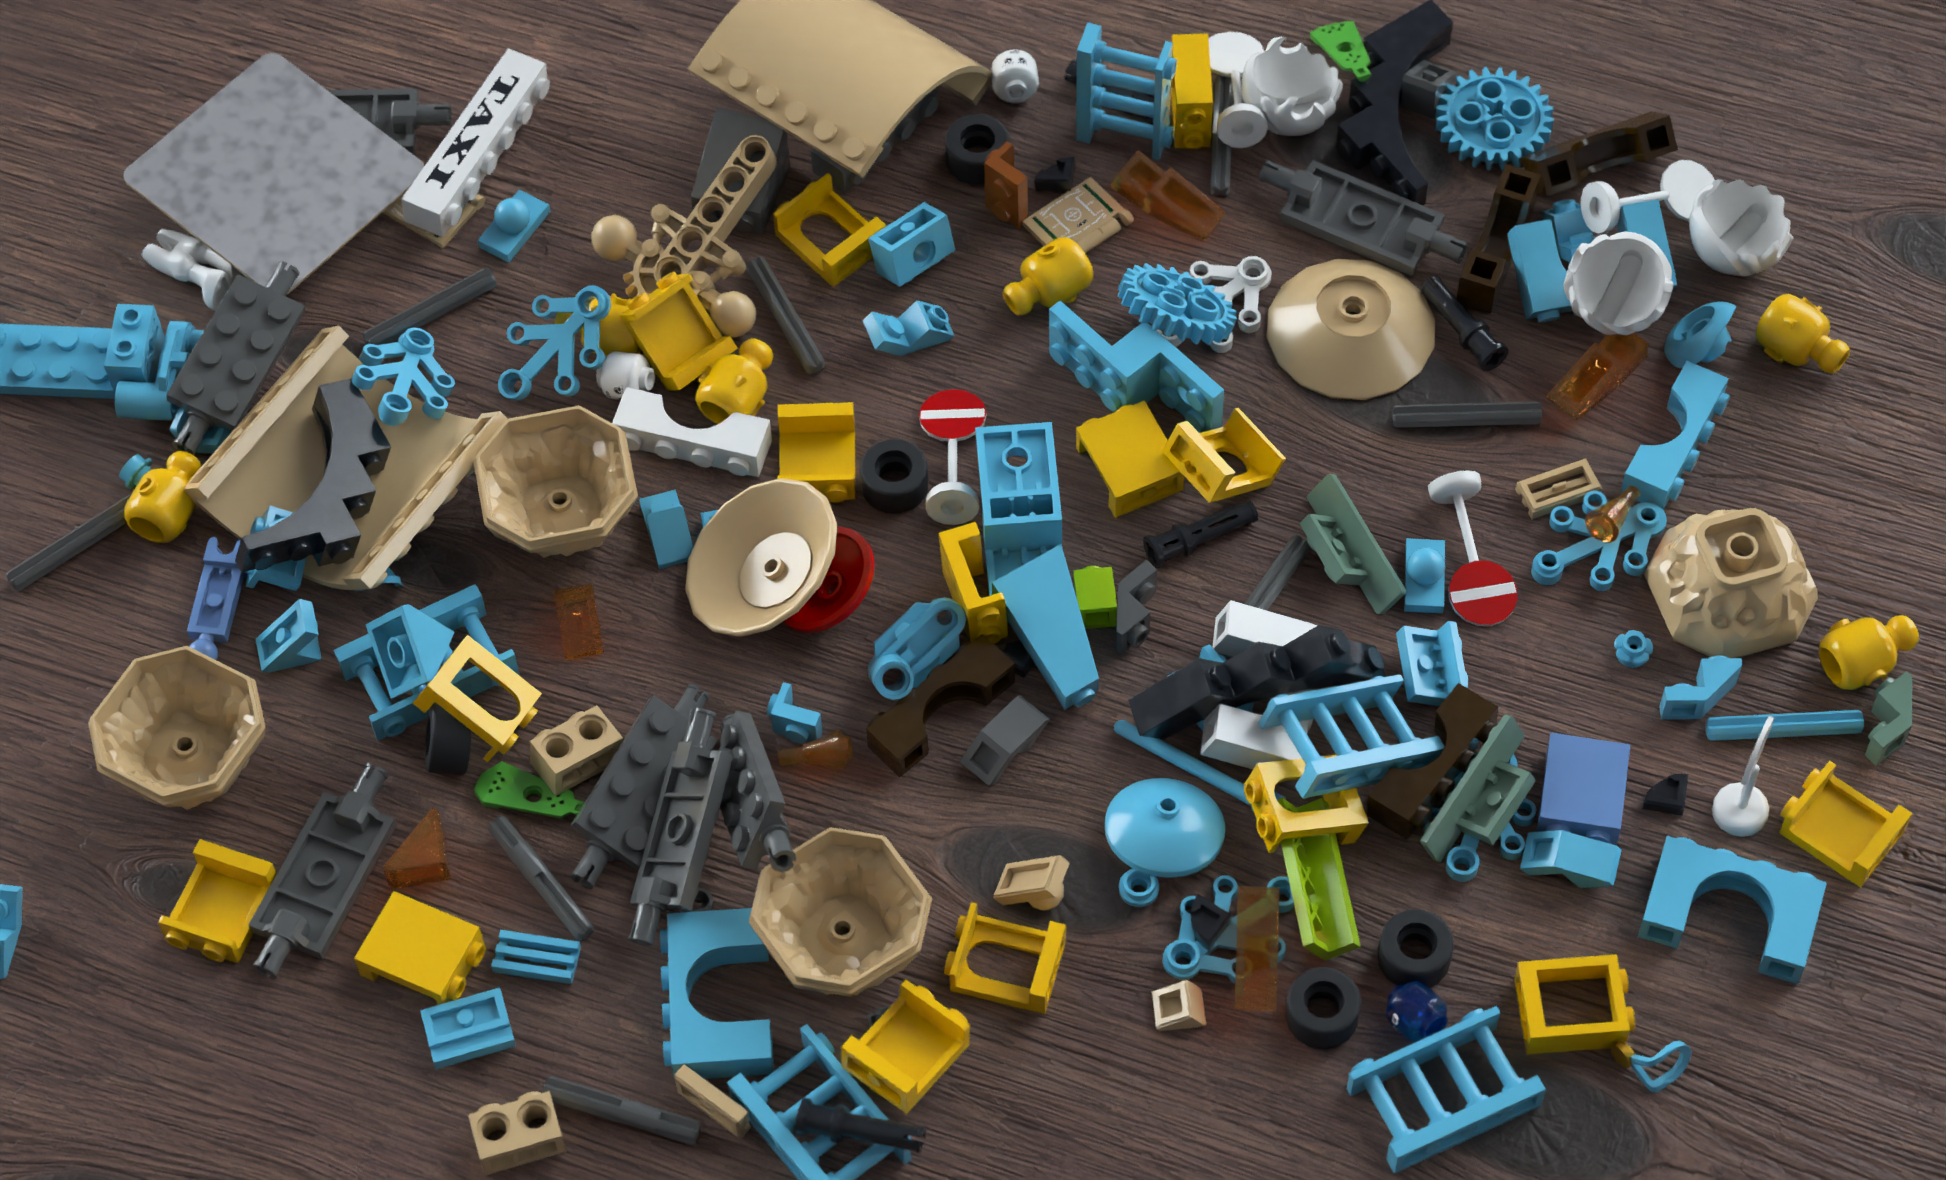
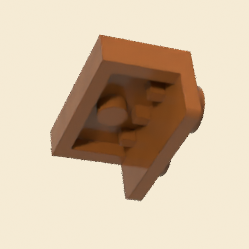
[984,141,1028,229]

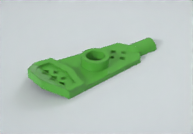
[1310,21,1371,82]
[474,761,585,819]

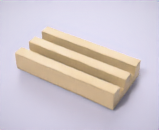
[1515,458,1602,519]
[674,1064,751,1138]

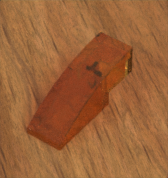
[1110,150,1227,240]
[1546,333,1648,420]
[1234,886,1280,1011]

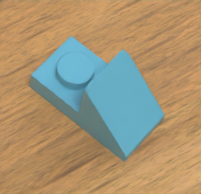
[639,489,693,569]
[256,599,321,673]

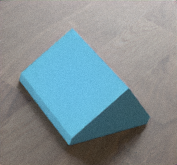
[365,604,454,699]

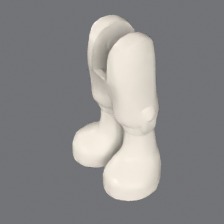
[142,229,250,311]

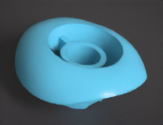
[1664,301,1737,368]

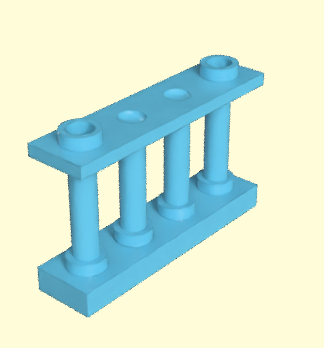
[1076,22,1177,160]
[333,584,520,741]
[1258,674,1445,799]
[1347,1006,1546,1174]
[727,1024,911,1180]

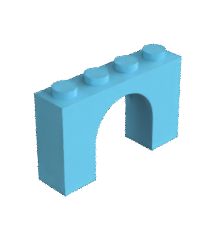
[1507,199,1677,323]
[1638,836,1827,984]
[660,908,774,1079]

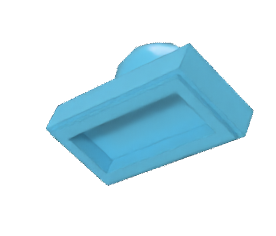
[478,190,550,263]
[1404,538,1446,614]

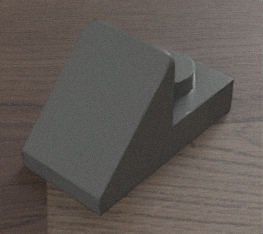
[1401,60,1457,118]

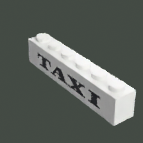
[401,48,550,237]

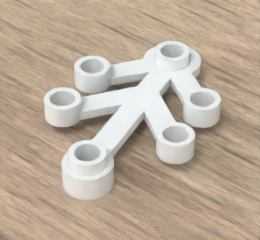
[1157,256,1271,353]

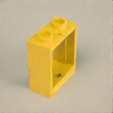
[1171,34,1213,149]
[1514,954,1635,1055]

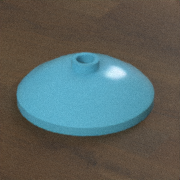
[1105,778,1225,877]

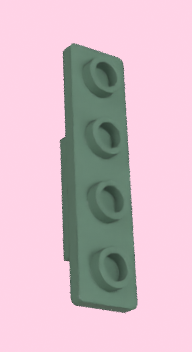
[1299,474,1406,614]
[1420,714,1536,863]

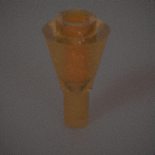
[1585,486,1640,543]
[778,729,853,768]

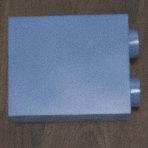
[1536,732,1630,845]

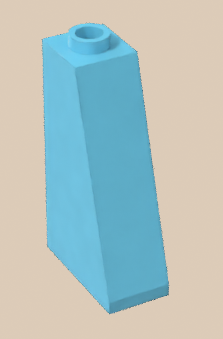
[992,545,1099,710]

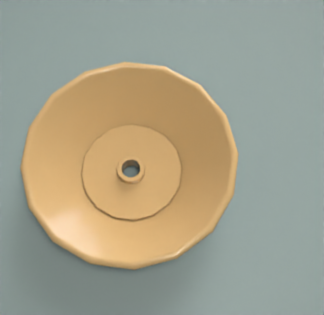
[1266,259,1435,400]
[685,478,837,637]

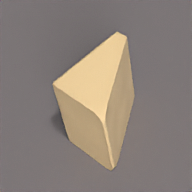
[1152,980,1206,1031]

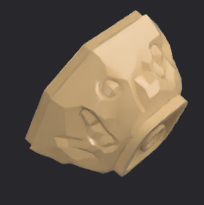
[473,405,638,558]
[1644,508,1818,658]
[88,646,266,810]
[749,827,932,996]

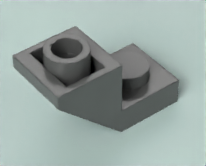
[1116,560,1157,655]
[960,695,1050,786]

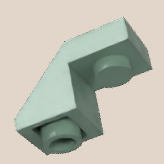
[1865,671,1912,766]

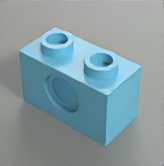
[868,202,955,287]

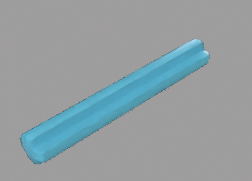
[1705,710,1864,741]

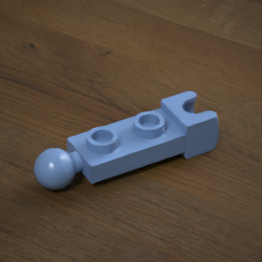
[187,537,247,660]

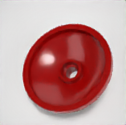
[783,526,875,633]

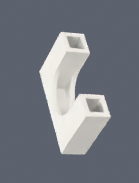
[1201,600,1318,769]

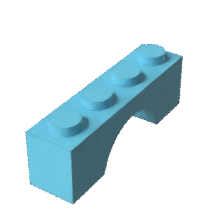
[1620,361,1730,510]

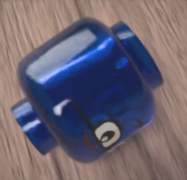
[1386,981,1448,1043]

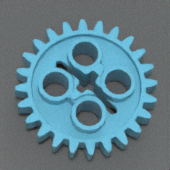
[1435,67,1554,171]
[1118,263,1237,345]

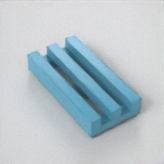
[491,930,581,984]

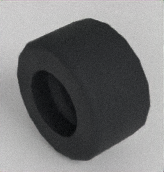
[945,114,1010,185]
[860,439,929,514]
[425,702,472,774]
[1378,909,1454,990]
[1285,967,1361,1049]

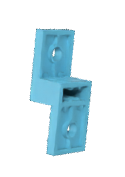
[1049,301,1224,432]
[975,422,1063,623]

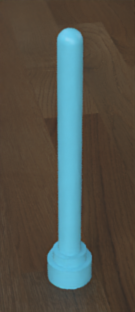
[1114,720,1286,812]

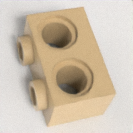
[530,705,623,796]
[468,1091,566,1175]

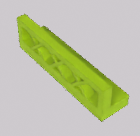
[1277,797,1361,961]

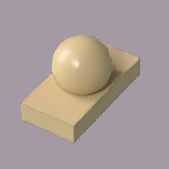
[993,855,1070,911]

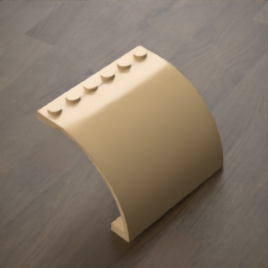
[688,0,992,178]
[184,326,507,590]

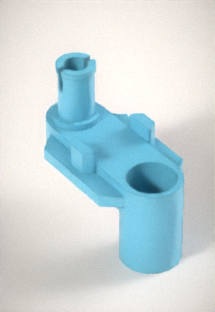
[115,321,204,421]
[868,597,966,700]

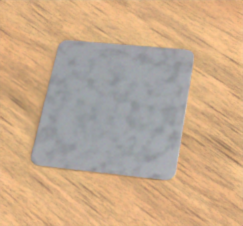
[124,53,424,294]

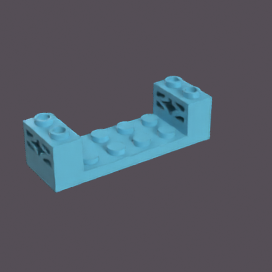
[0,304,165,399]

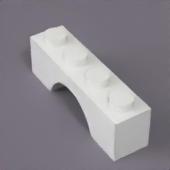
[612,387,772,477]

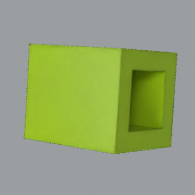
[1073,566,1117,629]

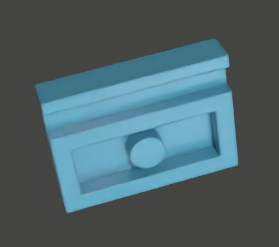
[420,987,516,1069]

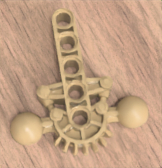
[591,135,777,338]

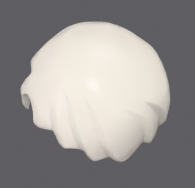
[1241,37,1343,136]
[1689,179,1794,276]
[1564,232,1674,335]

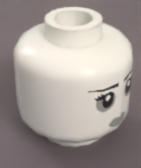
[991,50,1039,103]
[596,351,655,400]

